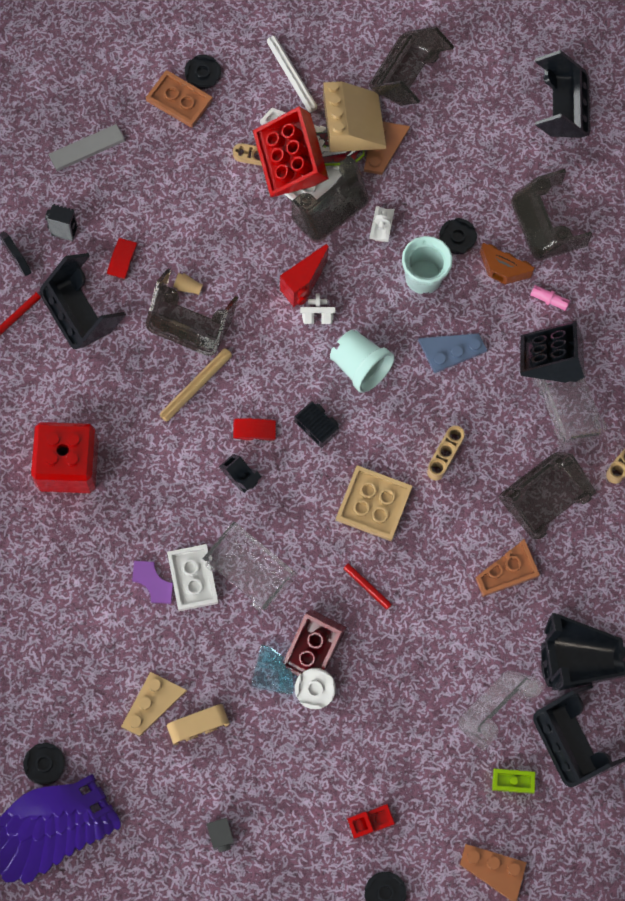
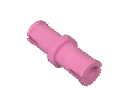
[530,285,571,311]

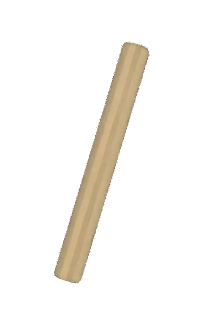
[160,348,232,422]

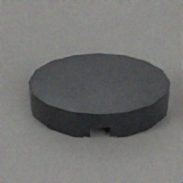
[185,55,221,89]
[439,218,477,254]
[23,743,65,785]
[364,872,406,901]

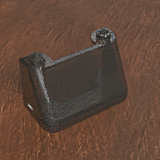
[291,155,369,242]
[498,452,597,539]

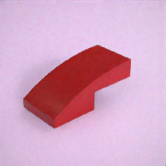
[107,238,138,279]
[233,418,276,441]
[347,804,395,839]

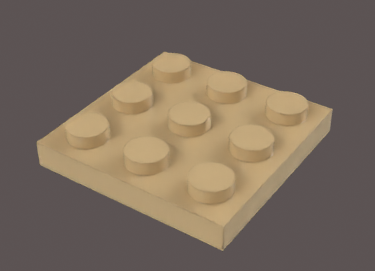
[335,465,412,542]

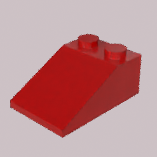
[280,244,329,307]

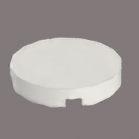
[295,668,336,709]

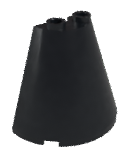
[541,613,625,691]

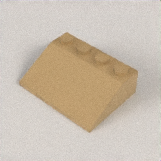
[323,81,386,152]

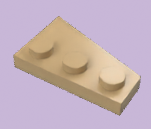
[121,672,187,737]

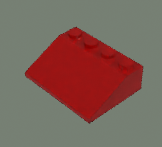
[253,106,329,197]

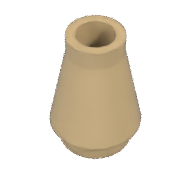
[173,273,203,295]

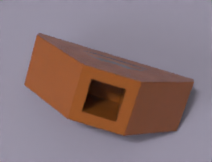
[480,243,535,285]

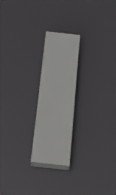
[48,124,125,171]

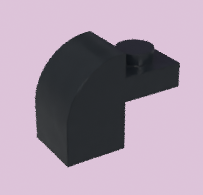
[219,454,262,493]

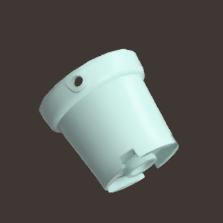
[402,236,453,294]
[330,329,394,393]

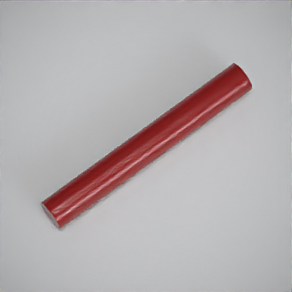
[0,293,41,335]
[343,563,392,610]

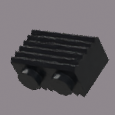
[45,204,78,241]
[294,401,339,448]

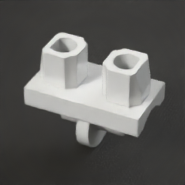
[369,206,395,242]
[300,293,335,324]

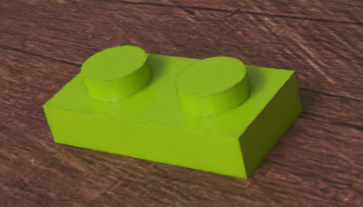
[492,769,535,794]

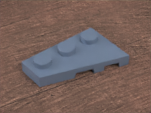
[418,333,487,374]

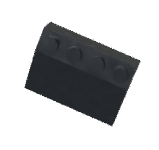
[520,320,585,383]

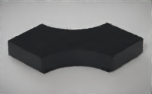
[0,231,32,276]

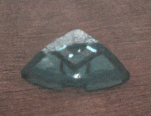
[251,644,293,694]

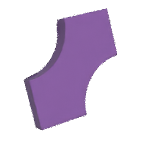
[132,561,173,604]

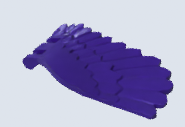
[0,774,121,884]

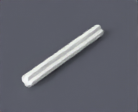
[267,36,317,113]

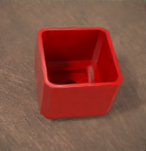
[31,422,99,493]

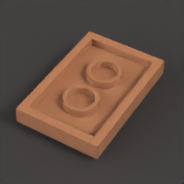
[146,70,213,128]

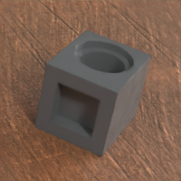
[207,818,234,853]

